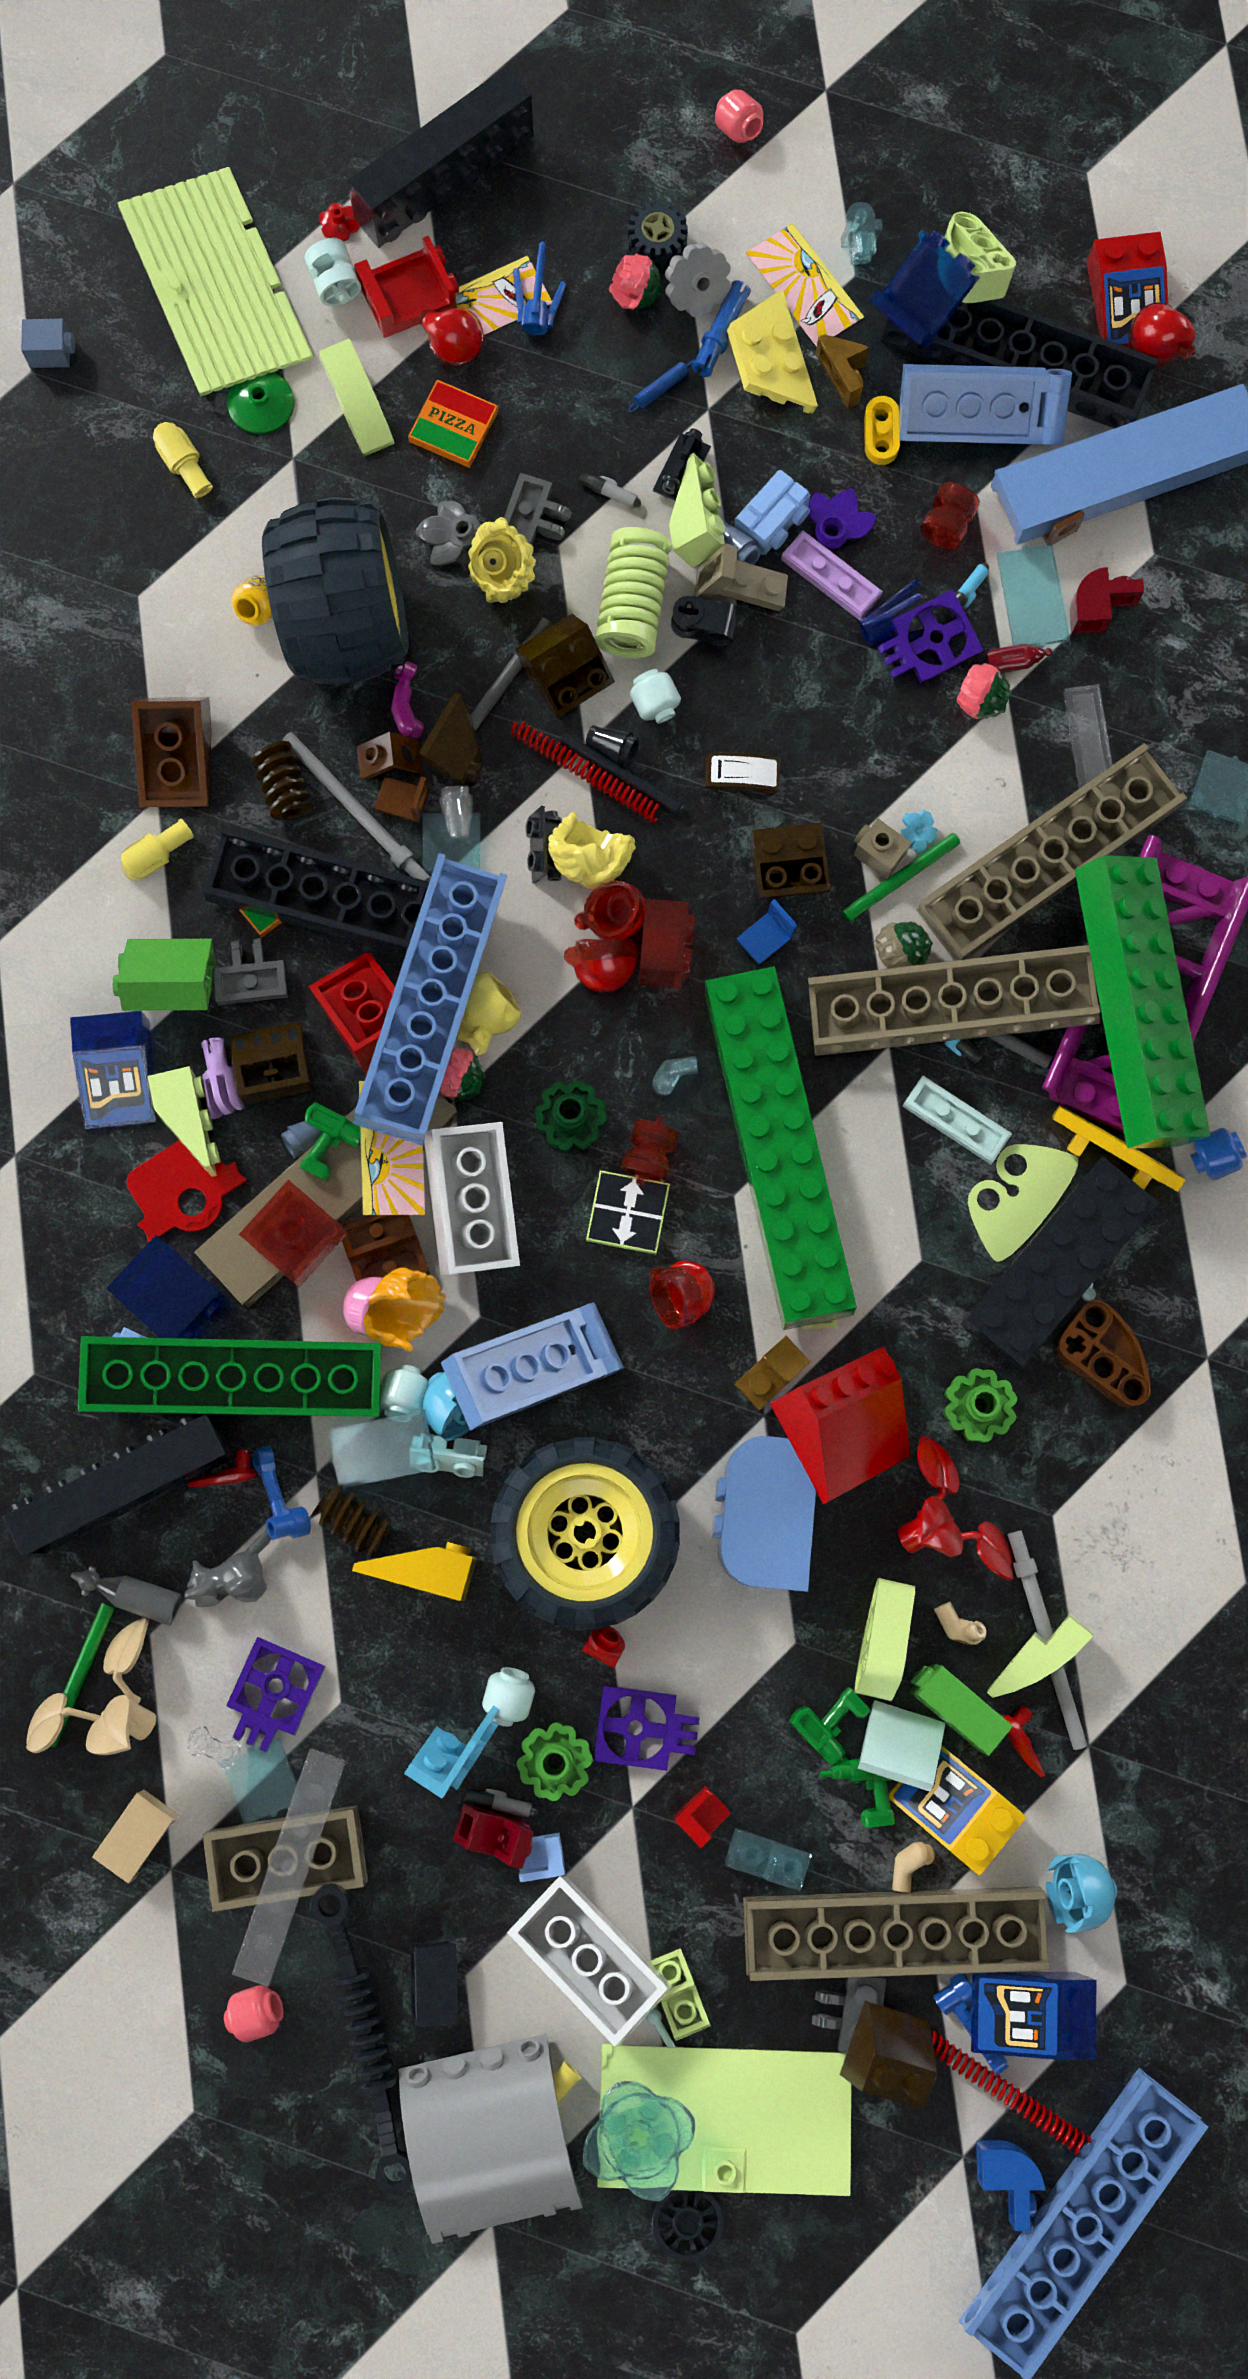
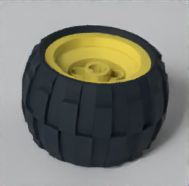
[262,497,409,685]
[490,1437,680,1630]

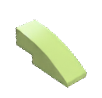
[319,338,395,457]
[987,1613,1094,1698]

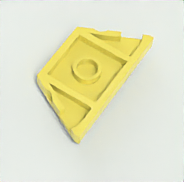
[727,291,818,414]

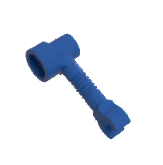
[251,1446,311,1540]
[933,1973,1009,2075]

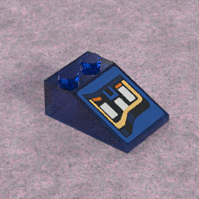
[70,1011,157,1130]
[971,1972,1097,2060]

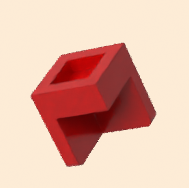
[674,1785,730,1848]

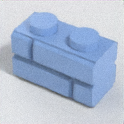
[734,470,810,555]

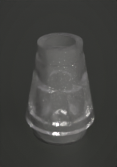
[438,786,473,839]

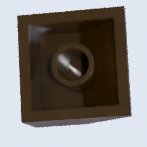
[839,2000,937,2109]

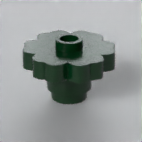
[535,1080,607,1153]

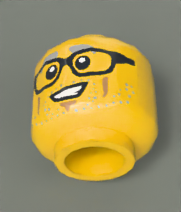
[231,575,273,626]

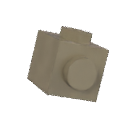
[854,818,912,879]

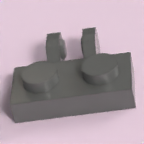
[504,473,572,545]
[213,938,288,1005]
[812,1976,886,2053]

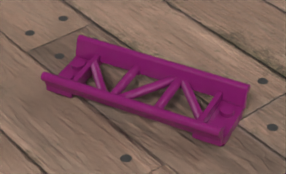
[1042,835,1248,1133]

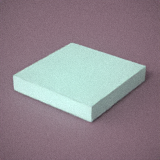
[858,1700,945,1792]

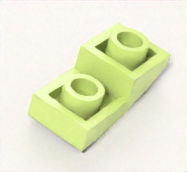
[649,1948,711,2041]

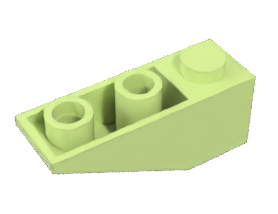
[669,453,726,568]
[147,1066,220,1177]

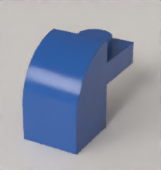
[976,2140,1045,2231]

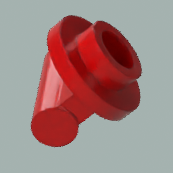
[582,1627,625,1668]

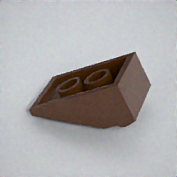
[131,697,212,807]

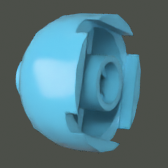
[422,1372,470,1441]
[1046,1854,1117,1933]

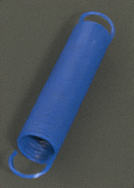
[628,359,695,412]

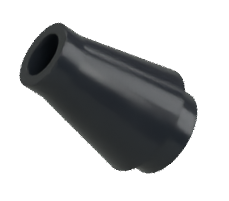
[586,725,640,765]

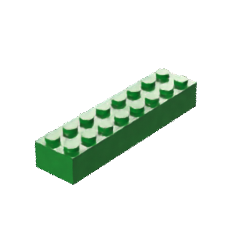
[1075,855,1211,1149]
[78,1336,381,1417]

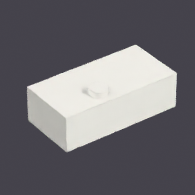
[424,1122,520,1275]
[507,1876,673,2047]

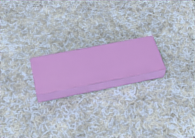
[781,531,883,621]

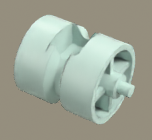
[304,238,361,306]

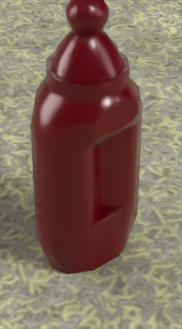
[986,644,1052,673]

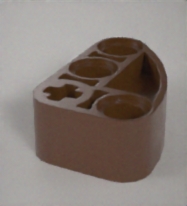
[1053,1300,1151,1408]

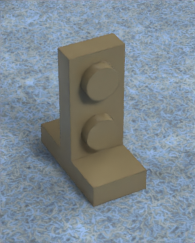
[694,543,788,611]

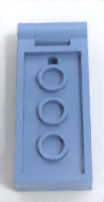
[899,364,1072,445]
[441,1303,624,1431]

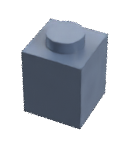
[21,318,75,368]

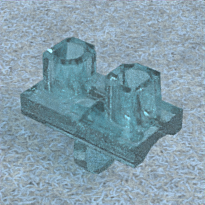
[841,202,883,265]

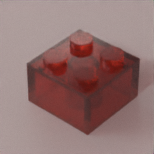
[639,898,695,990]
[239,1180,348,1288]

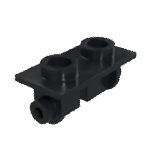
[653,428,711,501]
[525,806,562,883]

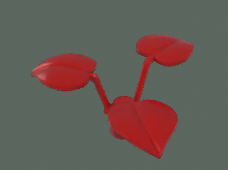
[898,1435,1014,1581]

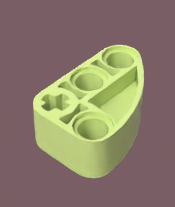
[938,212,1016,303]
[854,1578,915,1701]

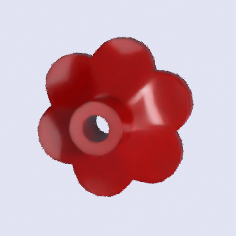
[318,203,360,242]

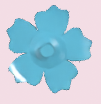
[901,810,938,853]

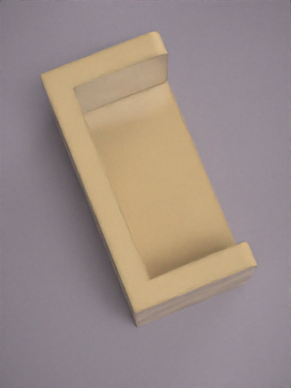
[92,1790,180,1884]

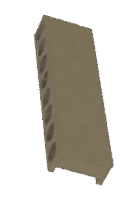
[916,743,1187,961]
[808,945,1100,1056]
[194,1092,458,1308]
[743,1886,1050,1981]

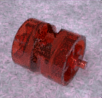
[920,482,980,549]
[620,1116,680,1186]

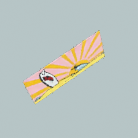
[746,223,864,347]
[455,256,552,336]
[359,1081,425,1215]

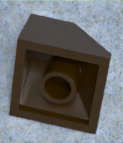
[419,692,483,788]

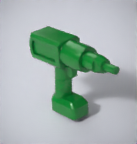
[299,1102,361,1182]
[789,1687,871,1783]
[819,1759,895,1828]

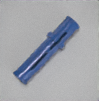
[692,280,751,377]

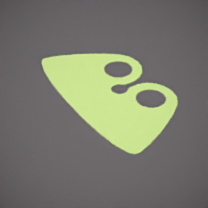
[968,1144,1078,1262]

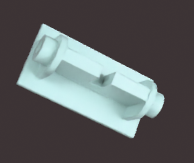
[411,1433,487,1478]

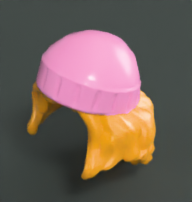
[343,1267,446,1352]

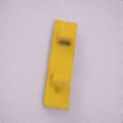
[1052,1104,1186,1192]

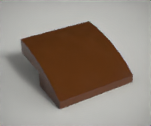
[337,1215,431,1282]

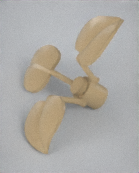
[26,1618,156,1755]

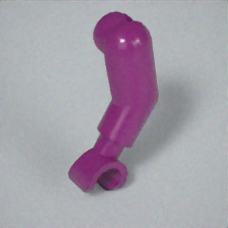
[391,661,424,739]

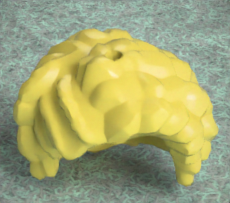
[468,517,536,603]
[548,812,636,889]

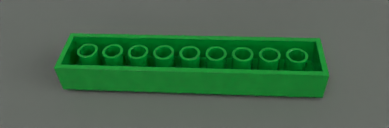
[704,966,857,1330]

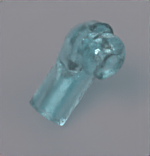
[652,1056,698,1096]

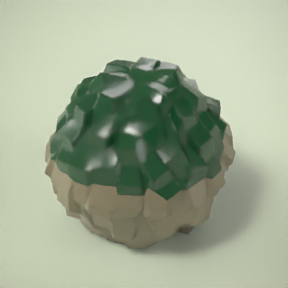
[875,921,933,969]

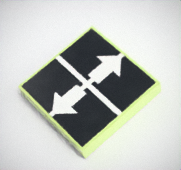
[586,1170,670,1255]

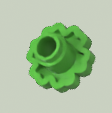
[943,1368,1017,1443]
[517,1722,593,1801]

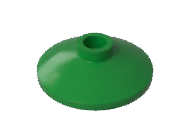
[227,372,294,434]

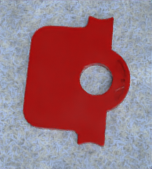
[127,1140,247,1243]

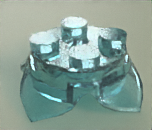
[583,2081,695,2201]

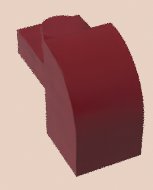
[1070,567,1144,634]
[452,1803,534,1869]

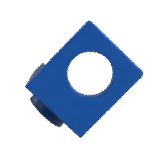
[737,899,797,966]

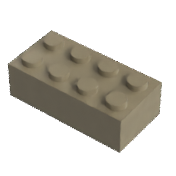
[203,1805,368,1912]

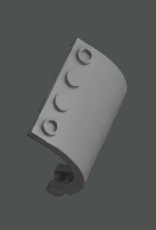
[398,2034,583,2244]

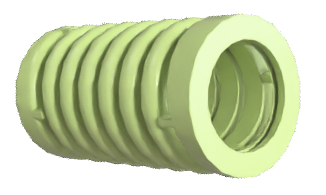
[594,527,672,658]

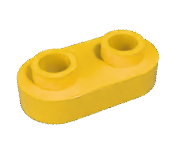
[864,396,900,465]

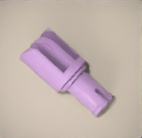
[201,1037,245,1119]

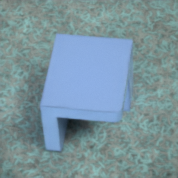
[519,1832,565,1882]

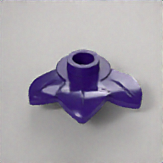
[808,488,876,549]

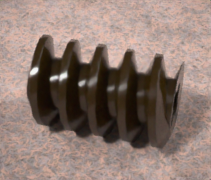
[252,741,314,821]
[310,1483,391,1560]

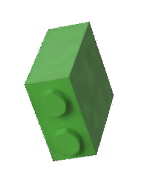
[112,939,216,1011]
[909,1663,1013,1756]

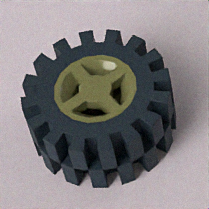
[628,200,688,269]

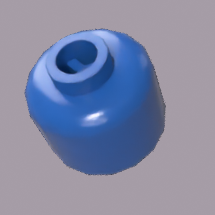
[1190,1128,1247,1180]

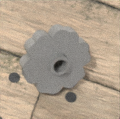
[665,243,731,317]

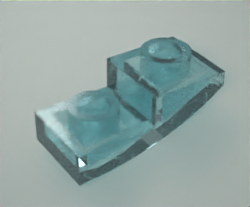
[724,1828,812,1891]

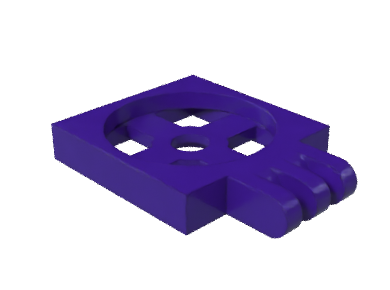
[877,589,984,684]
[226,1637,326,1753]
[594,1685,700,1771]

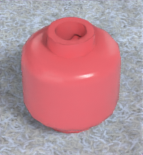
[715,90,763,143]
[224,1985,284,2042]

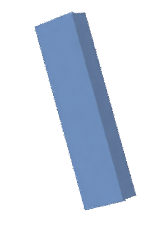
[991,384,1248,545]
[353,853,507,1145]
[959,2068,1208,2379]

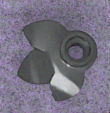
[416,501,481,566]

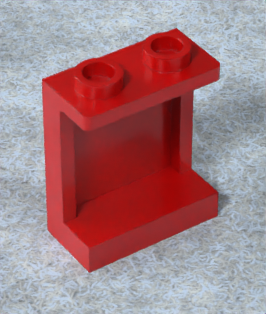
[354,235,459,338]

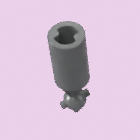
[71,1565,182,1626]

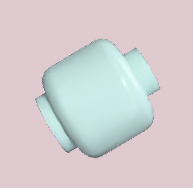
[630,669,681,724]
[379,1365,428,1422]
[482,1667,535,1727]

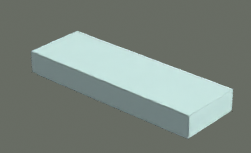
[902,1076,1012,1164]

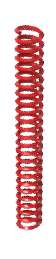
[511,721,659,823]
[931,2031,1092,2154]

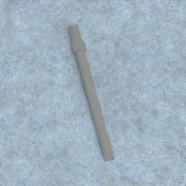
[282,732,431,882]
[1008,1530,1088,1750]

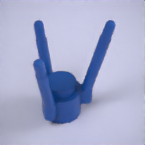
[513,242,566,335]

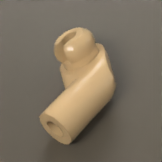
[934,1601,987,1645]
[892,1842,935,1893]

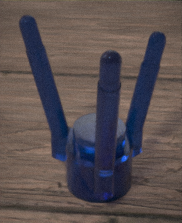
[859,579,937,646]

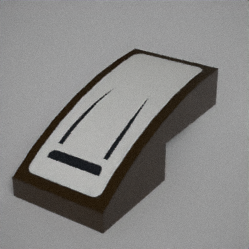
[705,753,780,795]

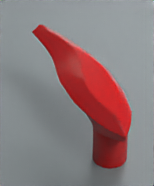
[187,1450,257,1487]
[1003,1705,1045,1777]

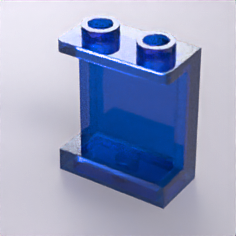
[869,230,980,347]
[106,1235,225,1339]

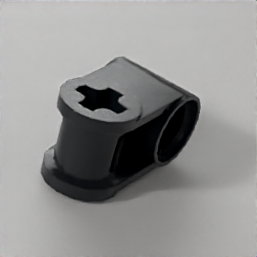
[671,596,739,646]

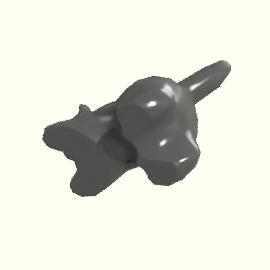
[185,1528,271,1607]

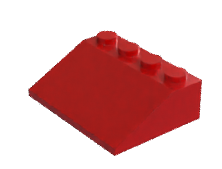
[770,1347,911,1504]

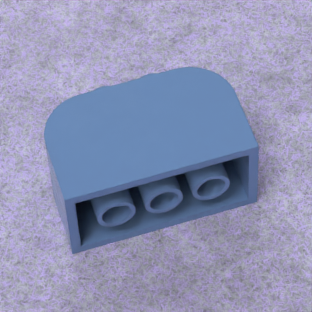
[712,1436,816,1592]

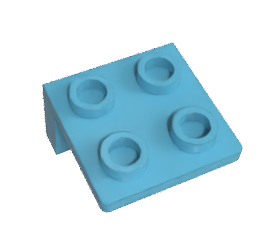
[404,1705,499,1799]

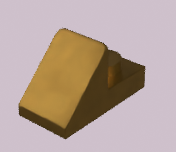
[815,334,870,409]
[734,1336,811,1411]

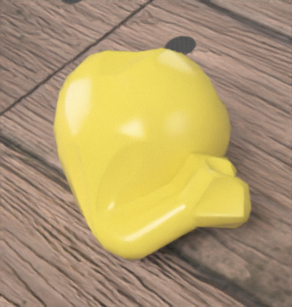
[456,972,522,1055]

